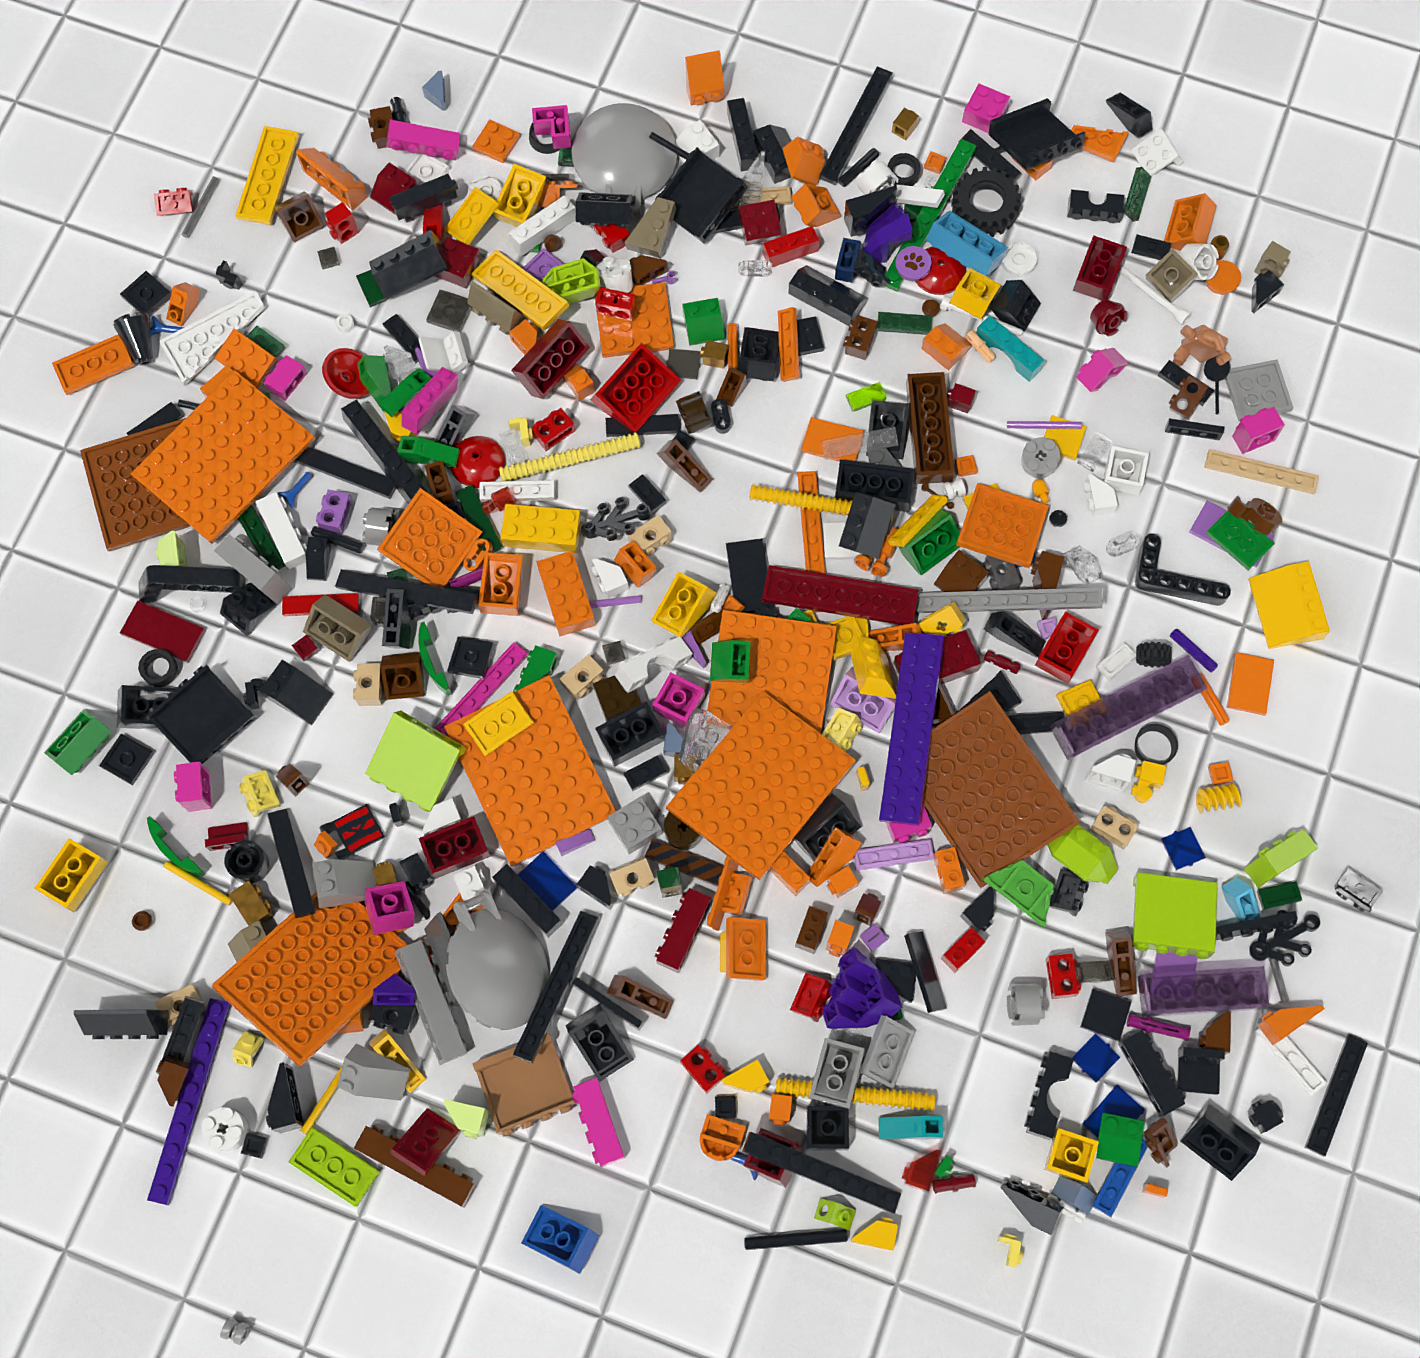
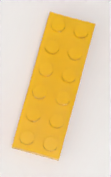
[235,126,299,225]
[471,249,569,331]

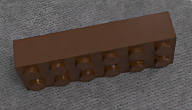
[906,372,955,484]

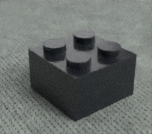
[806,1106,849,1151]

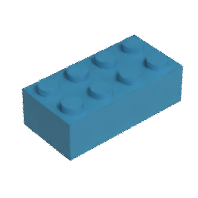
[926,210,1009,276]

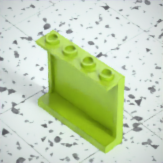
[365,710,467,812]
[1132,872,1217,959]

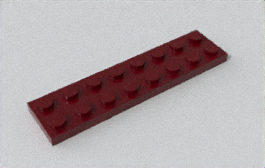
[762,565,919,625]

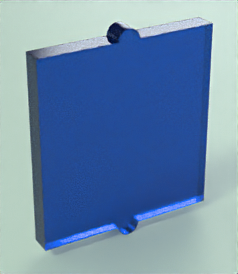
[1161,827,1206,871]
[1072,1033,1120,1083]

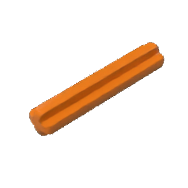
[727,323,738,370]
[1193,673,1230,726]

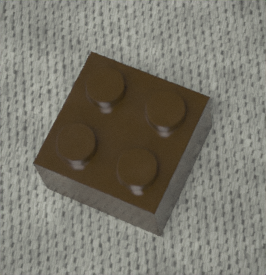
[592,675,642,722]

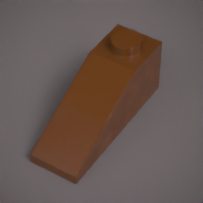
[656,439,713,492]
[1105,929,1137,997]
[607,975,674,1019]

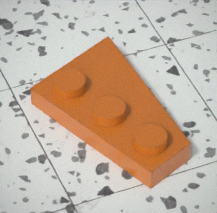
[1071,125,1129,163]

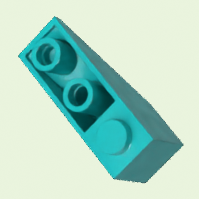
[878,1116,943,1139]

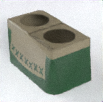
[656,867,682,898]

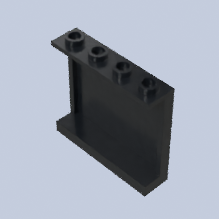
[988,98,1085,170]
[655,147,748,244]
[147,665,255,764]

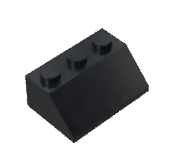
[753,124,791,184]
[576,192,632,227]
[839,492,896,559]
[595,701,665,767]
[794,793,861,862]
[1180,1103,1261,1181]

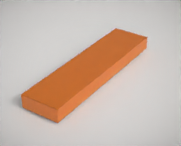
[778,307,799,382]

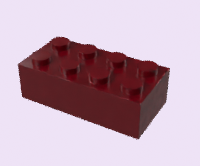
[511,319,590,399]
[893,630,981,685]

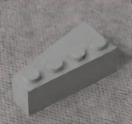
[214,534,293,605]

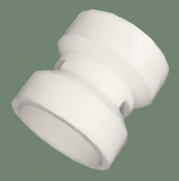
[942,478,966,501]

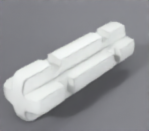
[710,584,730,613]
[1047,1194,1086,1223]

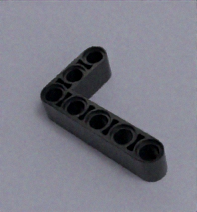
[1134,533,1231,606]
[138,565,241,603]

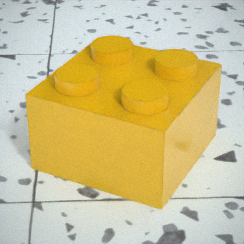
[949,268,1001,320]
[1044,1128,1099,1184]

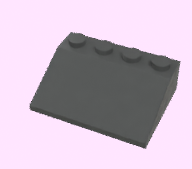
[423,912,459,1006]

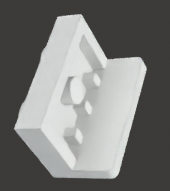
[453,866,493,912]

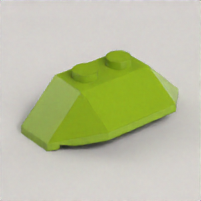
[541,258,600,304]
[1047,824,1119,884]

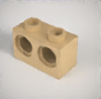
[1089,806,1139,850]

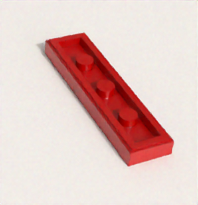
[282,593,359,616]

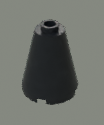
[113,312,153,365]

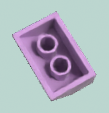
[830,666,897,733]

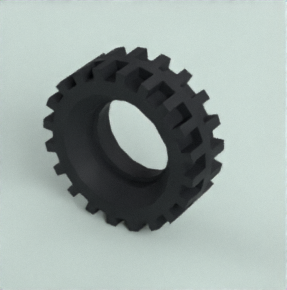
[951,167,1021,237]

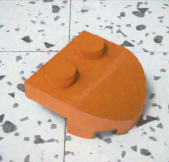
[700,1114,746,1161]

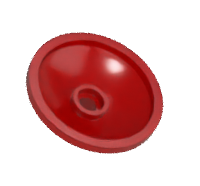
[915,246,966,295]
[322,348,370,399]
[450,436,505,488]

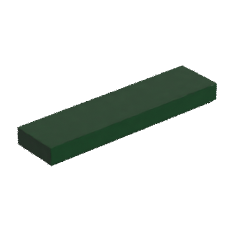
[455,485,503,553]
[238,506,286,570]

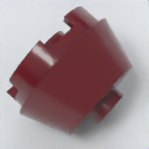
[1090,300,1127,337]

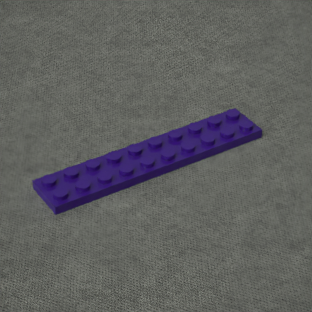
[879,632,945,826]

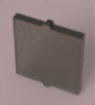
[666,348,701,380]

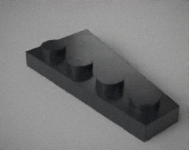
[954,670,1021,715]

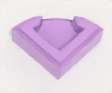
[1037,616,1057,640]

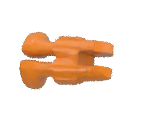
[854,527,898,577]

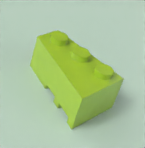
[1244,829,1318,888]

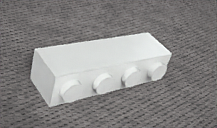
[509,196,575,257]
[255,492,307,570]

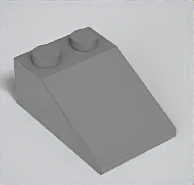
[312,859,377,908]
[809,1038,865,1109]
[337,1043,411,1101]

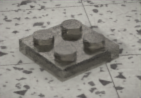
[426,289,472,333]

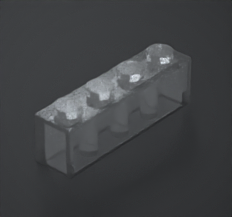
[821,426,898,460]

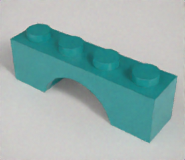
[976,315,1045,382]

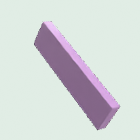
[854,839,934,871]

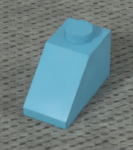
[1221,877,1261,922]

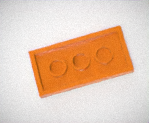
[52,335,134,395]

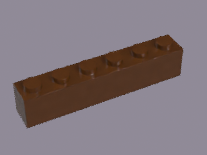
[354,1125,476,1208]

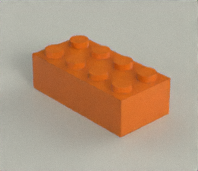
[536,551,596,637]

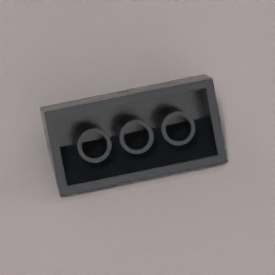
[369,230,448,300]
[788,265,868,326]
[835,459,914,512]
[74,1009,169,1039]

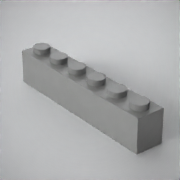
[394,940,467,1065]

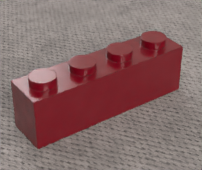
[654,888,711,973]

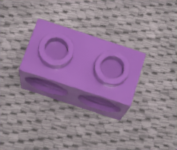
[316,489,353,535]

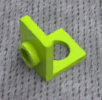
[814,1198,856,1230]

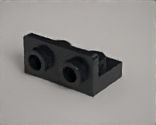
[853,249,889,288]
[1050,869,1089,917]

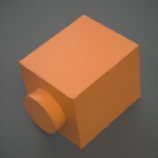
[826,866,859,898]
[769,1094,792,1126]

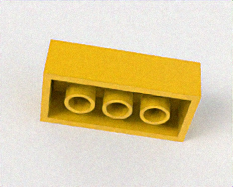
[500,504,581,553]

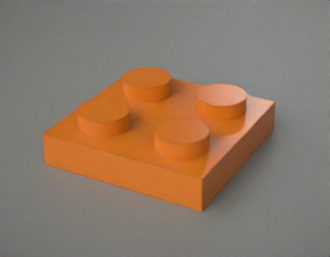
[472,119,520,163]

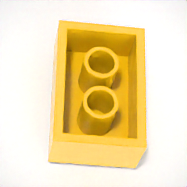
[34,838,108,913]

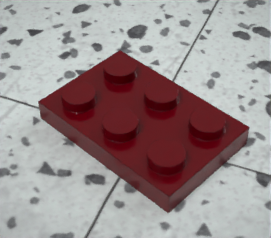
[390,1108,461,1176]

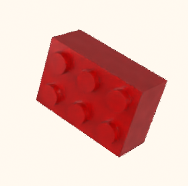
[1034,612,1099,684]

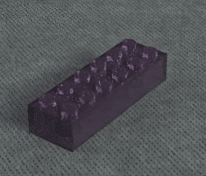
[1137,966,1269,1017]

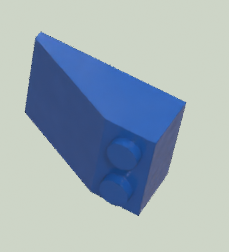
[521,1205,600,1274]

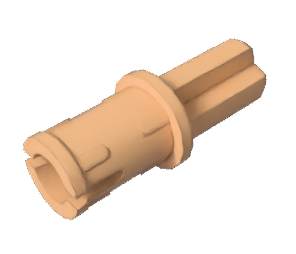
[965,330,995,363]

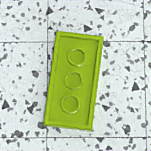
[288,1127,381,1208]

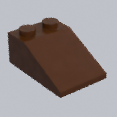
[1030,551,1065,620]

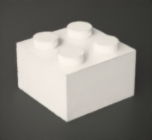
[1103,446,1149,496]

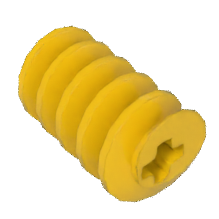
[1196,783,1241,813]

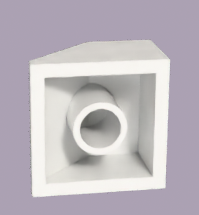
[675,120,719,164]
[1085,754,1136,792]

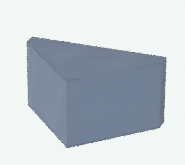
[422,71,446,111]
[663,722,694,757]
[1051,1176,1097,1215]

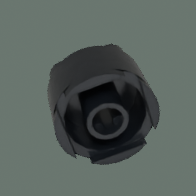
[224,840,269,884]

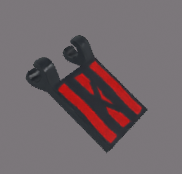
[319,804,385,860]

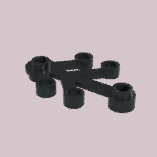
[581,497,652,541]
[1249,910,1320,967]

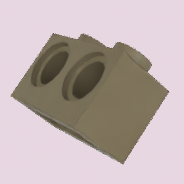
[1254,241,1291,278]

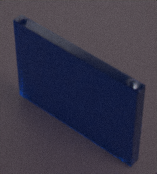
[517,851,578,911]
[1082,1085,1145,1139]

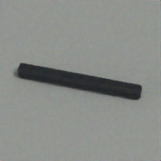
[744,1229,848,1250]

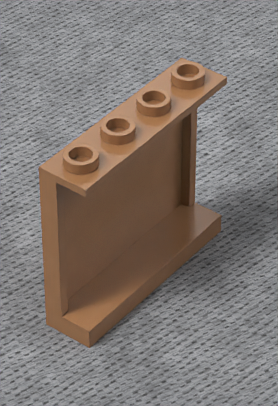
[472,1034,575,1137]

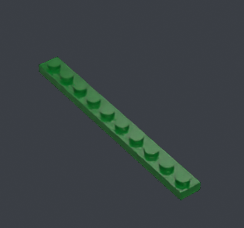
[884,139,976,292]

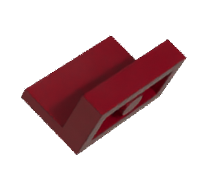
[205,822,249,851]

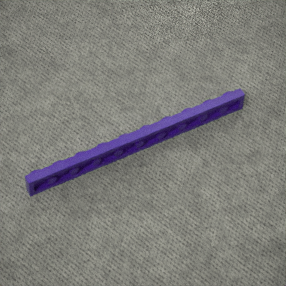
[147,998,231,1206]

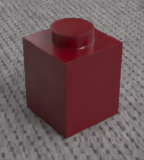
[947,383,976,414]

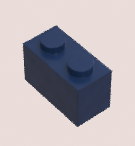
[835,238,861,283]

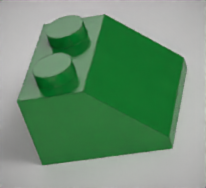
[682,298,725,346]
[1096,1113,1145,1167]

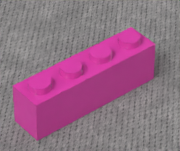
[386,120,460,160]
[401,367,458,434]
[572,1078,625,1167]

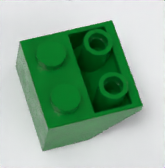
[710,640,751,683]

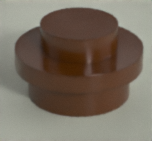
[544,234,562,252]
[922,300,940,317]
[132,911,152,931]

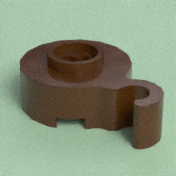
[1227,496,1283,535]

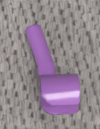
[651,270,677,285]

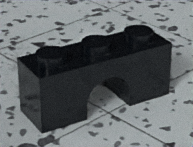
[1067,189,1125,223]

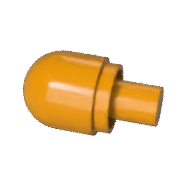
[1032,479,1050,504]

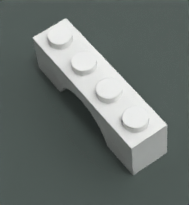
[615,636,693,693]

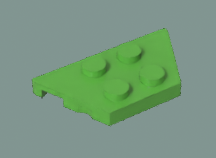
[982,860,1054,927]

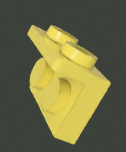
[822,708,863,752]
[239,770,280,817]

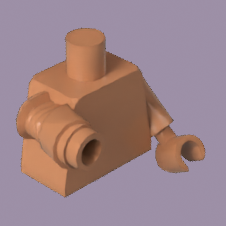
[1173,325,1231,366]

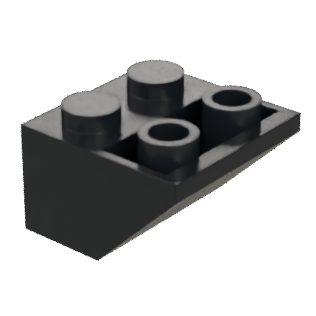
[990,280,1041,331]

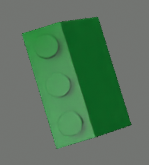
[898,509,960,575]
[44,709,111,775]

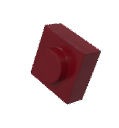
[291,634,319,661]

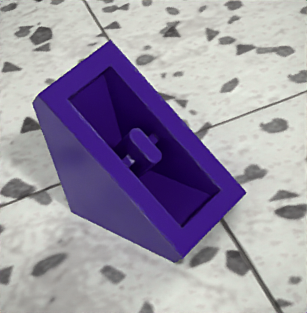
[373,973,415,1005]

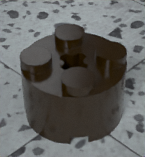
[676,391,713,434]
[664,812,702,850]

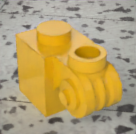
[1131,760,1167,803]

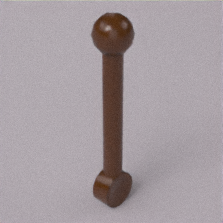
[921,484,954,509]

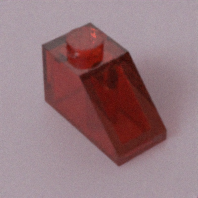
[901,1150,941,1192]

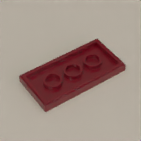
[120,600,206,663]

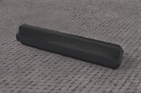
[839,148,879,187]
[311,526,364,554]

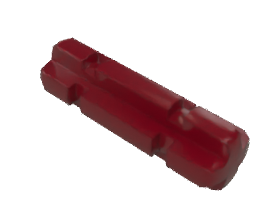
[984,650,1021,674]

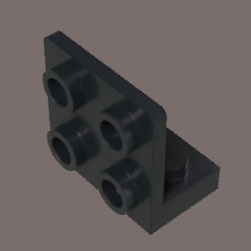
[220,583,277,636]
[1177,1047,1225,1095]

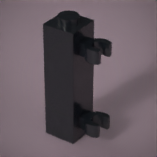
[389,173,458,223]

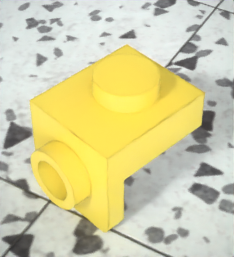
[508,417,533,447]
[233,1031,263,1068]
[998,1234,1023,1268]

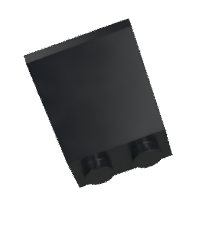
[844,186,898,237]
[738,327,779,381]
[866,400,909,460]
[260,659,334,726]
[117,685,178,729]
[565,1004,634,1082]
[266,1062,304,1133]

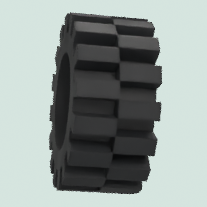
[1136,642,1172,668]

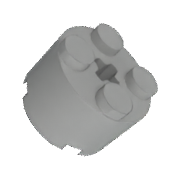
[1021,437,1060,479]
[362,507,396,546]
[1007,984,1045,1026]

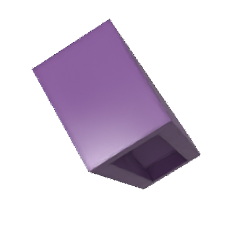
[415,347,437,378]
[682,631,706,668]
[555,829,595,856]

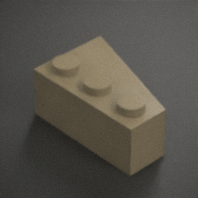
[625,197,676,259]

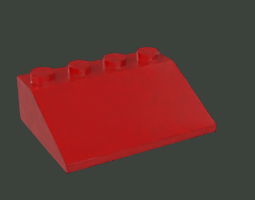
[590,343,681,432]

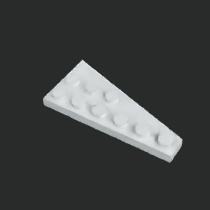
[159,291,265,386]

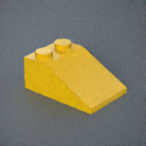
[493,164,546,227]
[651,571,717,638]

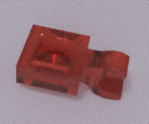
[482,486,517,514]

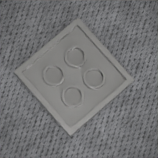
[1225,359,1294,421]

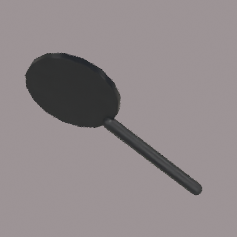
[1204,355,1231,415]

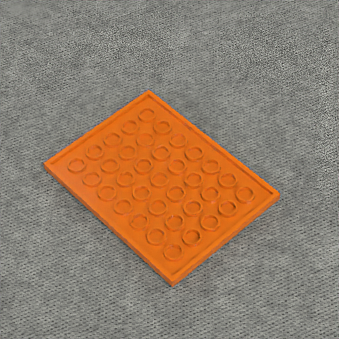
[130,370,315,544]
[444,675,616,867]
[666,691,856,881]
[212,892,408,1067]

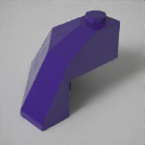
[860,203,912,263]
[822,946,902,1029]

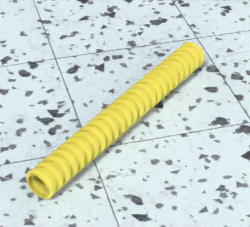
[499,432,641,481]

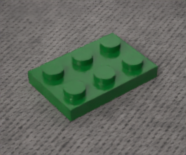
[1205,510,1275,571]

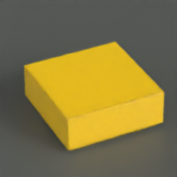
[856,766,870,791]

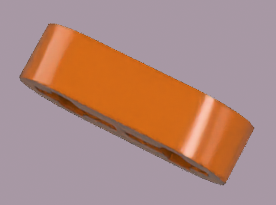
[463,539,493,571]

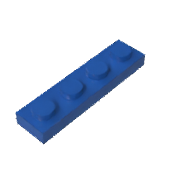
[1092,1139,1148,1218]

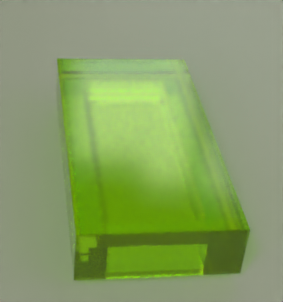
[846,382,887,412]

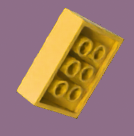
[1248,561,1330,649]

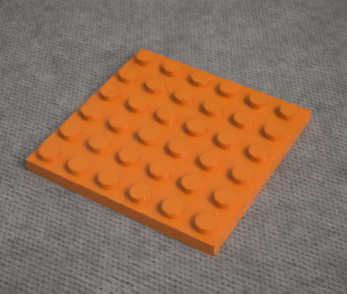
[705,610,837,734]

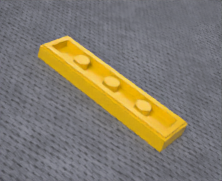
[888,494,948,547]

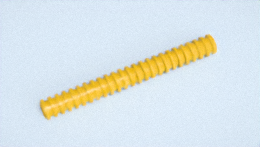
[749,484,894,524]
[775,1077,935,1112]

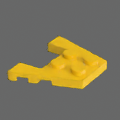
[803,610,869,661]

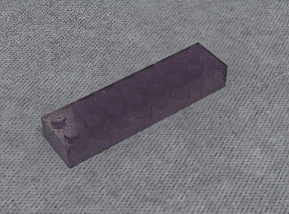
[1049,655,1208,760]

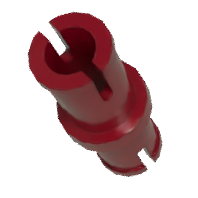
[932,1174,976,1194]

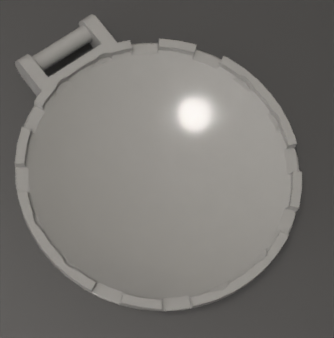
[572,103,677,215]
[446,890,549,1030]

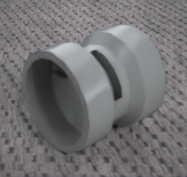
[220,1317,250,1345]

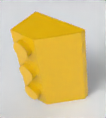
[850,637,897,699]

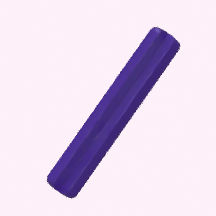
[1169,629,1218,673]

